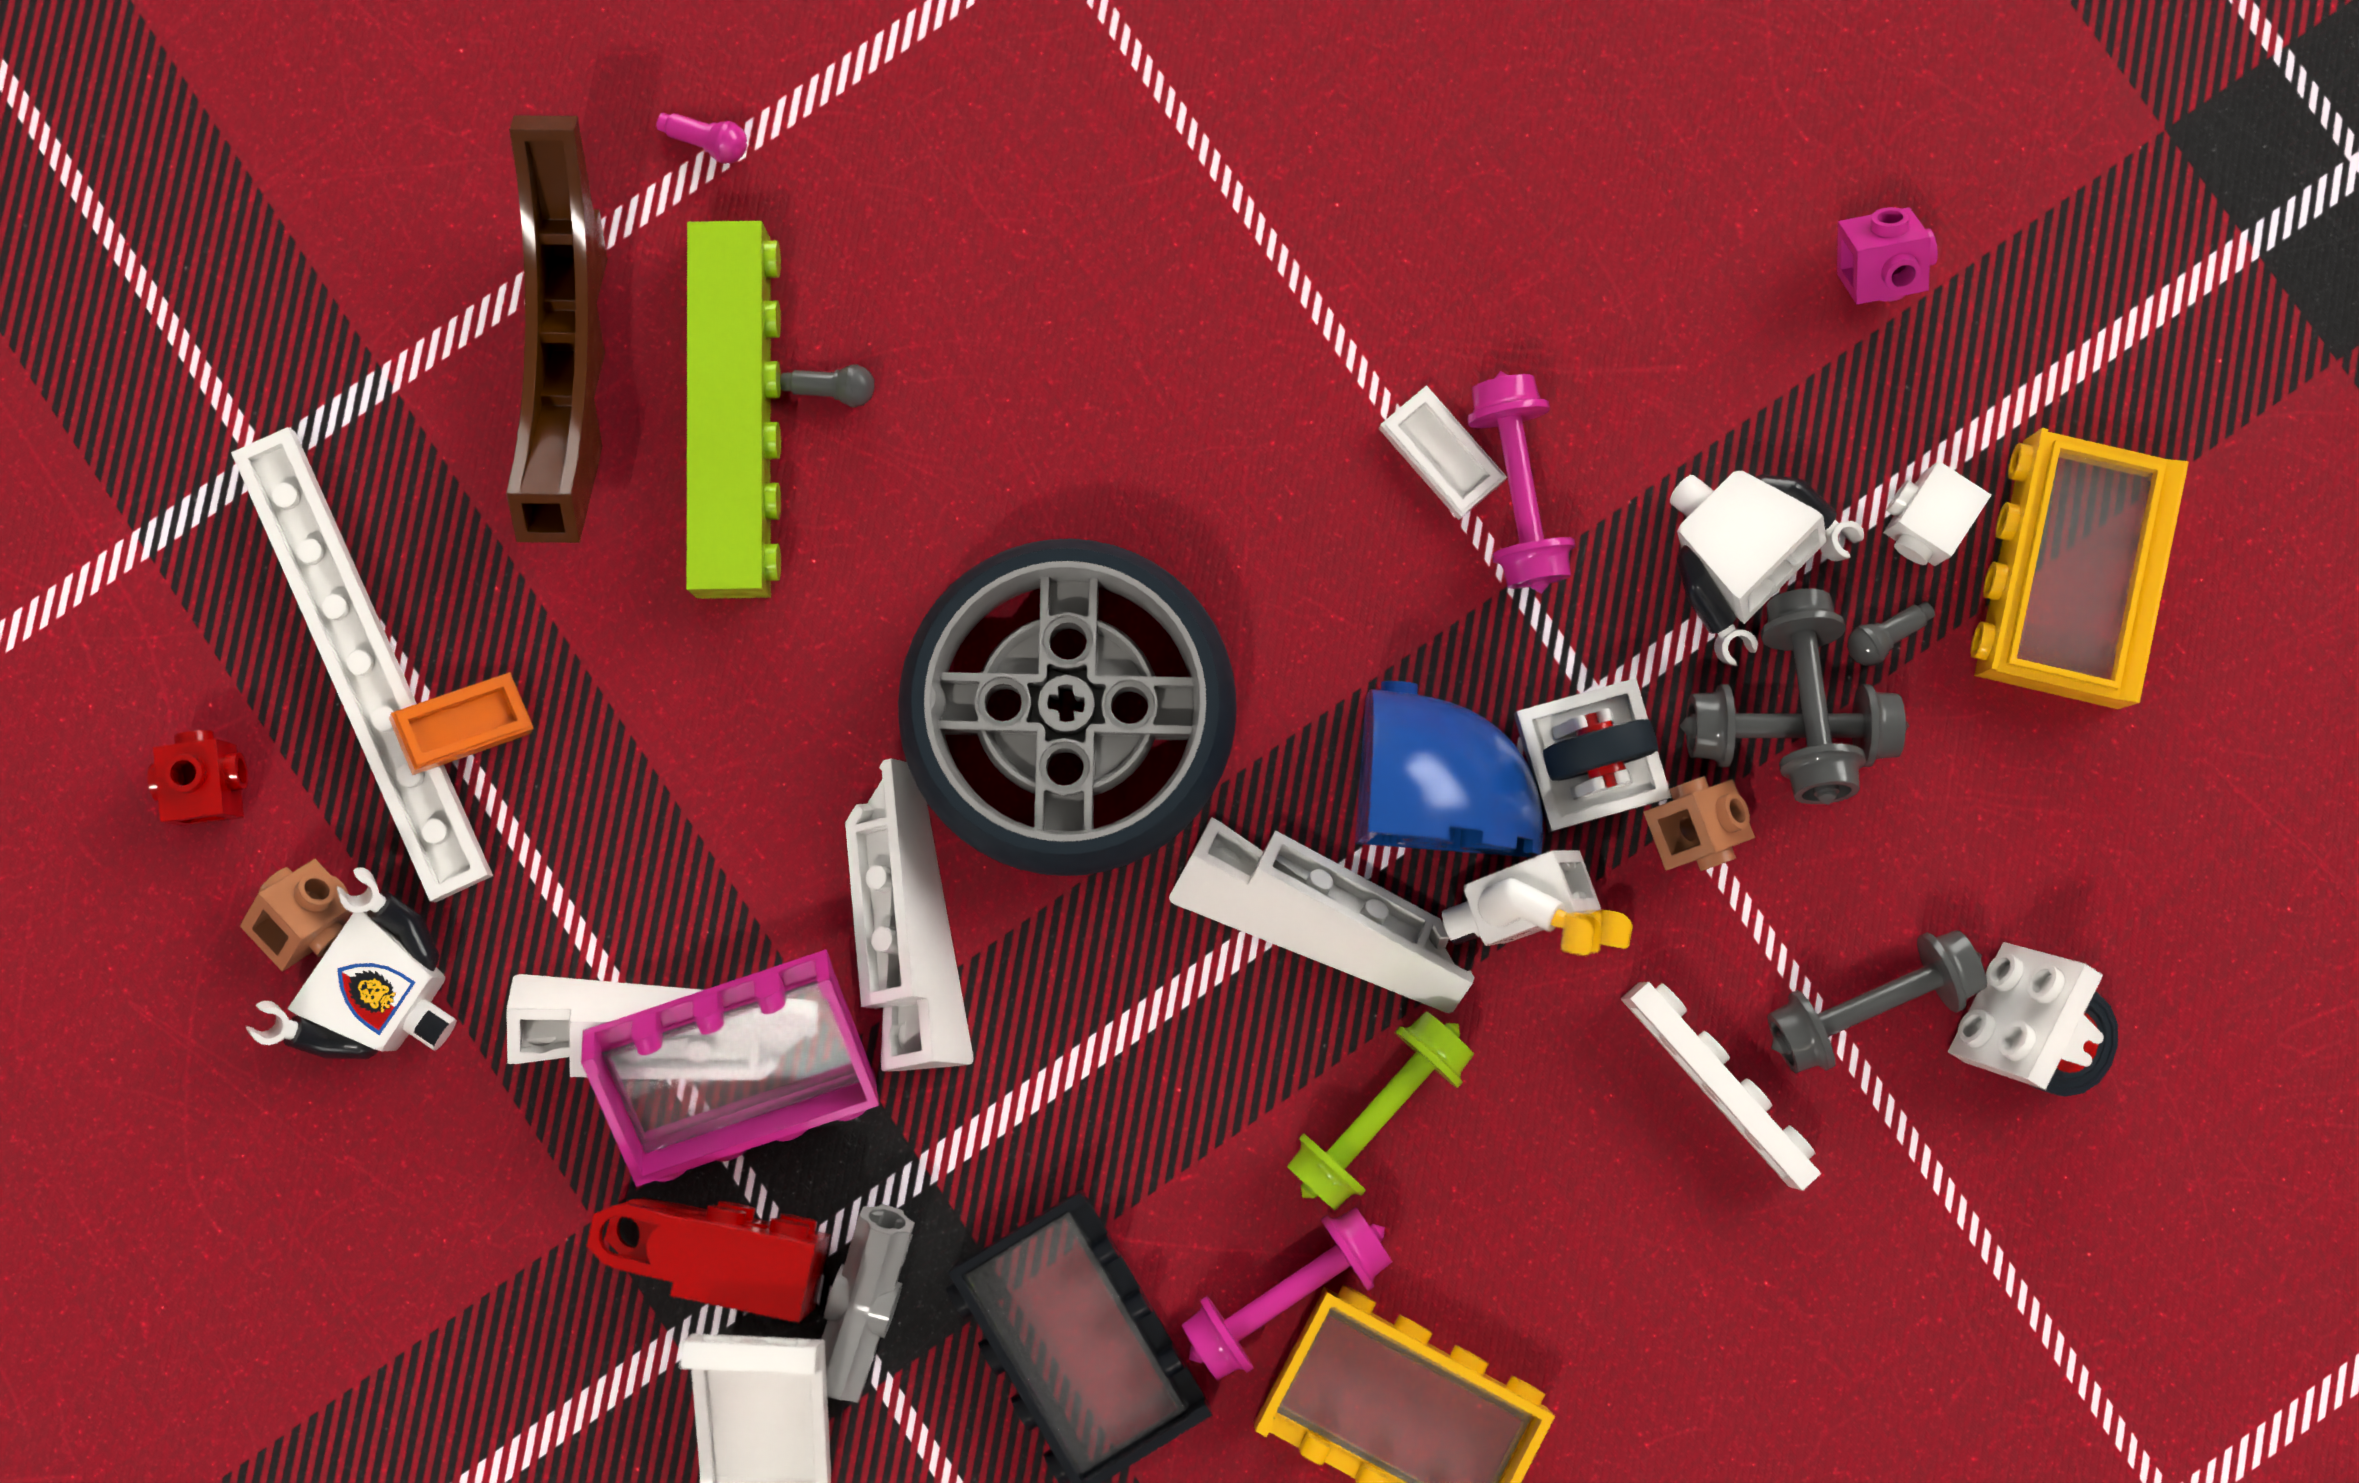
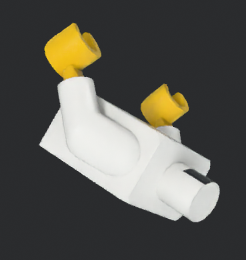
[1442,850,1633,955]

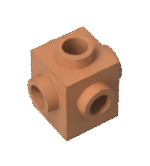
[1643,776,1755,871]
[240,859,352,972]

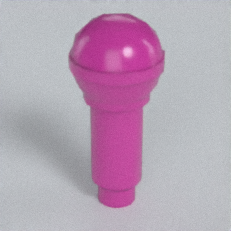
[656,113,747,164]

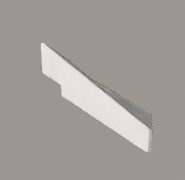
[507,974,818,1079]

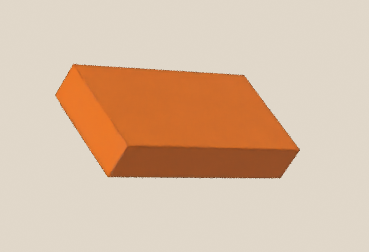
[389,672,534,775]

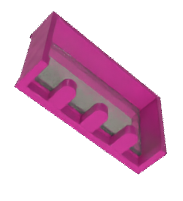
[581,949,879,1187]

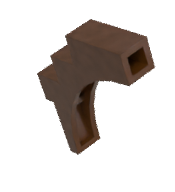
[506,115,608,543]

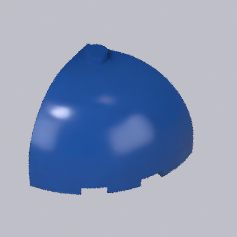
[1355,681,1543,858]

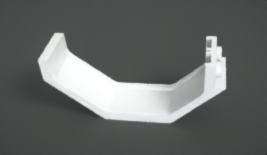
[680,1334,831,1483]

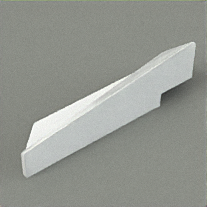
[845,758,974,1072]
[1169,817,1475,1013]

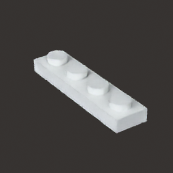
[1621,982,1821,1191]

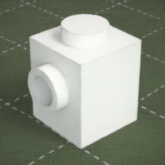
[1883,461,1991,566]

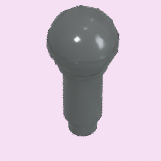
[780,364,875,408]
[1847,601,1935,666]

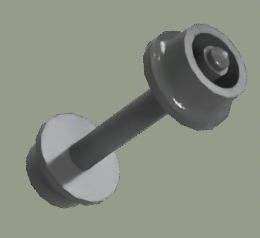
[1760,588,1866,805]
[1680,684,1910,767]
[1767,930,1987,1073]

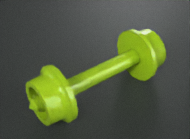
[1287,1011,1475,1210]

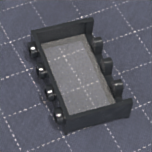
[946,1189,1212,1483]

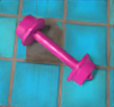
[1467,371,1576,594]
[1182,1207,1392,1380]

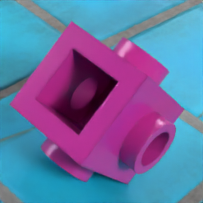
[1837,207,1938,305]

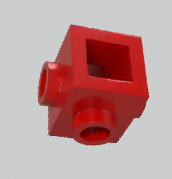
[147,730,248,826]

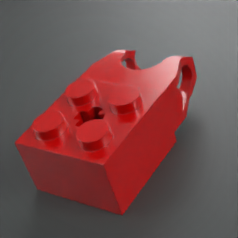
[586,1198,831,1323]

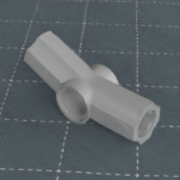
[821,1204,915,1403]

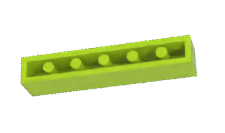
[686,221,781,599]

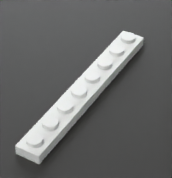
[231,427,493,902]

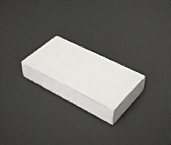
[1379,385,1507,520]

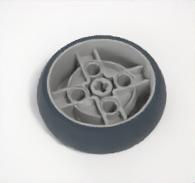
[898,539,1237,876]

